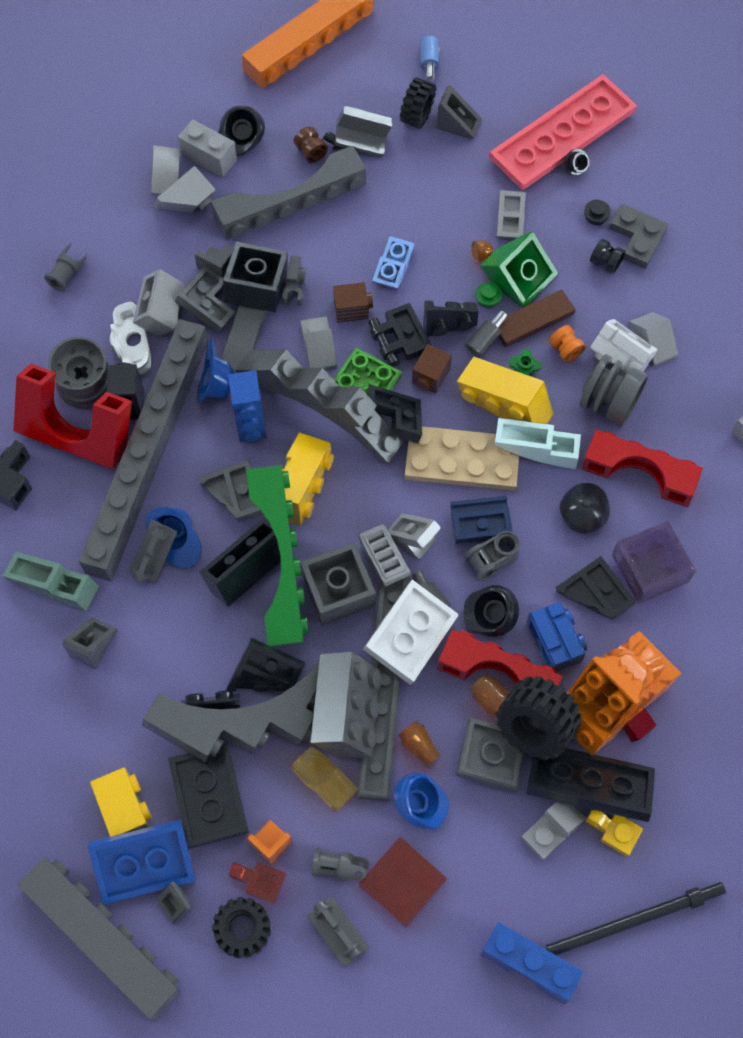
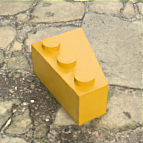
[457,357,554,424]
[282,432,334,526]

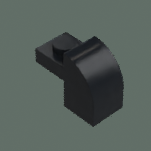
[0,440,32,511]

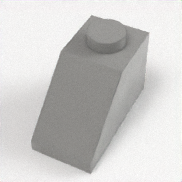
[153,166,216,213]

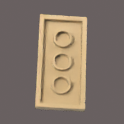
[405,427,519,491]

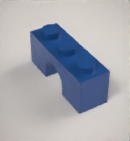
[228,370,267,443]
[481,922,584,1005]

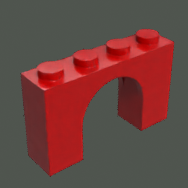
[13,363,132,469]

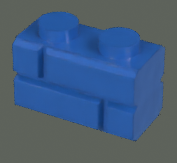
[527,602,587,672]

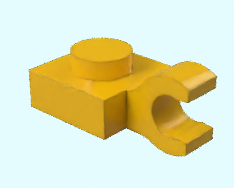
[585,810,643,857]

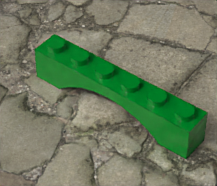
[246,465,308,646]

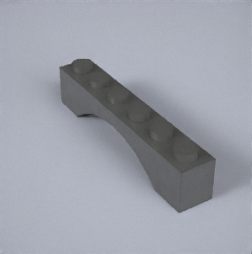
[211,145,366,240]

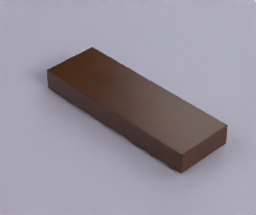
[498,289,576,347]

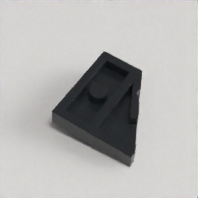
[423,300,479,337]
[556,556,636,620]
[226,638,305,691]

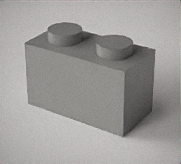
[178,119,237,178]
[133,269,185,337]

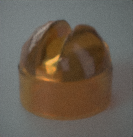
[472,240,493,262]

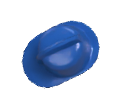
[197,339,234,403]
[145,507,202,569]

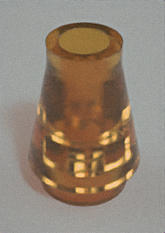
[398,720,441,767]

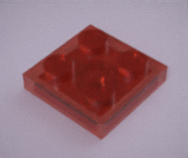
[359,837,447,928]

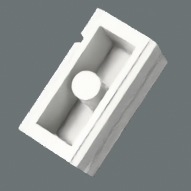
[590,319,658,376]

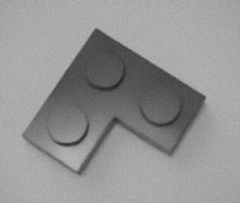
[609,203,669,269]
[175,265,235,333]

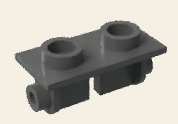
[130,519,178,583]
[307,896,370,967]

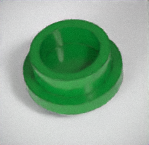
[475,282,502,308]

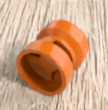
[548,325,586,363]

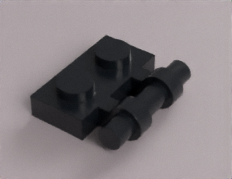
[368,303,432,367]

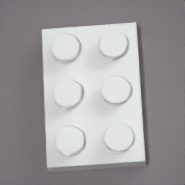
[363,580,459,685]

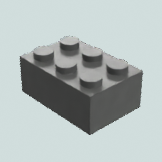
[311,652,382,758]

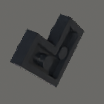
[366,384,422,443]

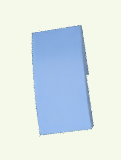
[372,236,415,290]

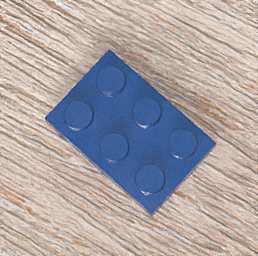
[88,819,195,905]

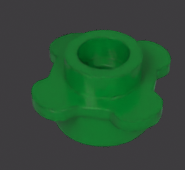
[509,349,541,376]

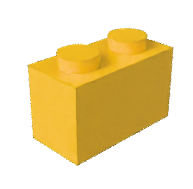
[90,767,152,837]

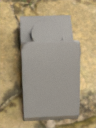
[301,316,337,370]
[388,513,441,559]
[521,801,586,861]

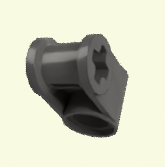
[464,531,520,581]

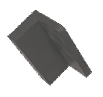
[335,105,393,157]

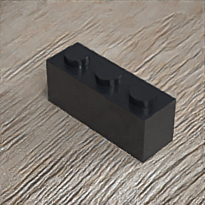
[200,517,293,607]

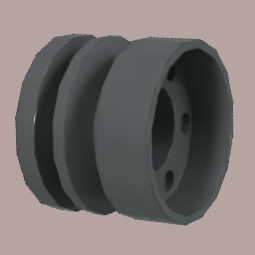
[48,337,109,408]
[580,354,649,427]

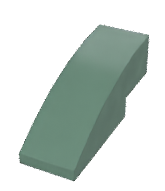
[3,552,99,611]

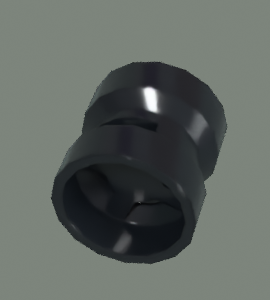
[590,238,626,274]

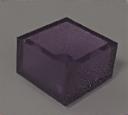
[612,521,696,604]

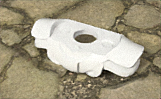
[109,302,151,375]

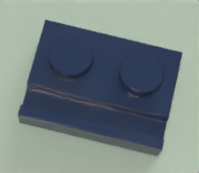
[450,496,513,544]

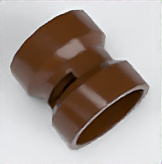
[293,126,328,163]

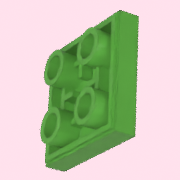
[333,348,402,393]

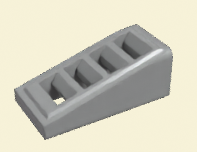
[359,524,411,587]

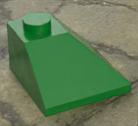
[480,232,558,308]

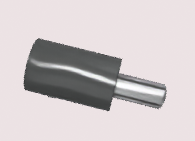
[465,311,508,358]

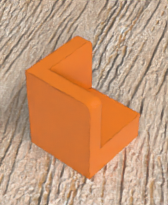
[247,820,293,865]

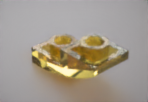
[290,746,358,811]

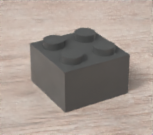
[300,542,376,625]

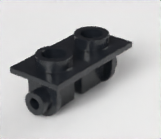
[180,690,241,710]

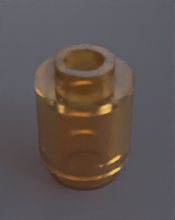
[470,674,509,719]

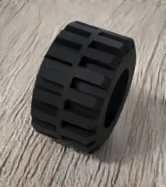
[496,676,582,760]

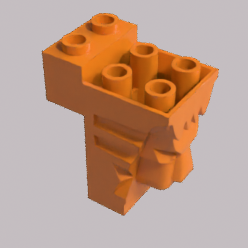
[566,631,682,756]

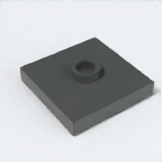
[456,717,523,792]

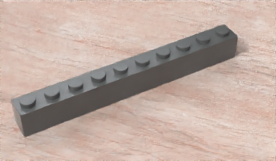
[79,319,208,582]

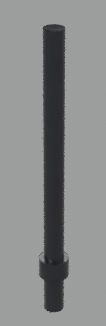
[546,882,726,955]

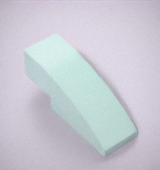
[495,418,581,469]

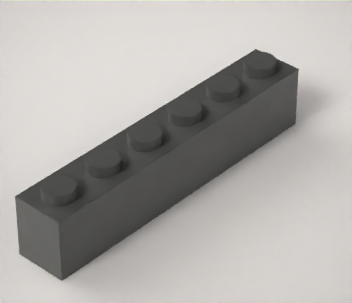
[17,857,181,1021]

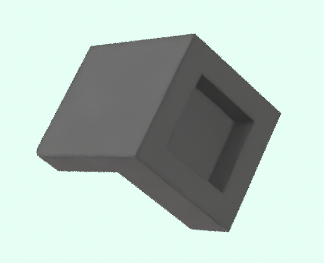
[195,244,234,278]

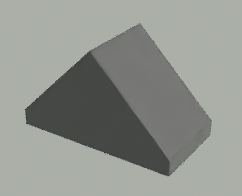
[437,85,482,139]
[62,617,117,669]

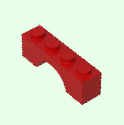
[582,430,703,508]
[437,630,563,686]

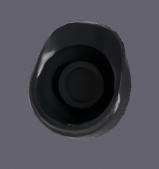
[218,105,265,156]
[560,483,610,534]
[464,585,519,637]

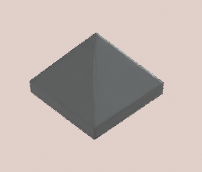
[157,881,191,925]

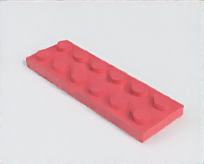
[489,74,637,191]

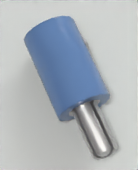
[420,36,440,81]

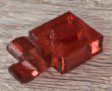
[229,862,286,904]

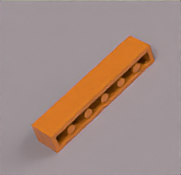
[241,0,373,89]

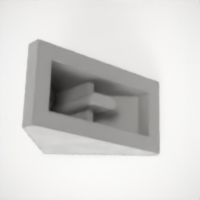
[628,312,678,367]

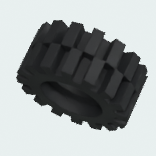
[400,77,437,129]
[212,897,271,959]

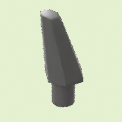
[412,571,451,607]

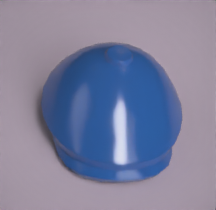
[394,772,449,830]

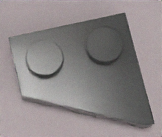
[198,460,263,522]

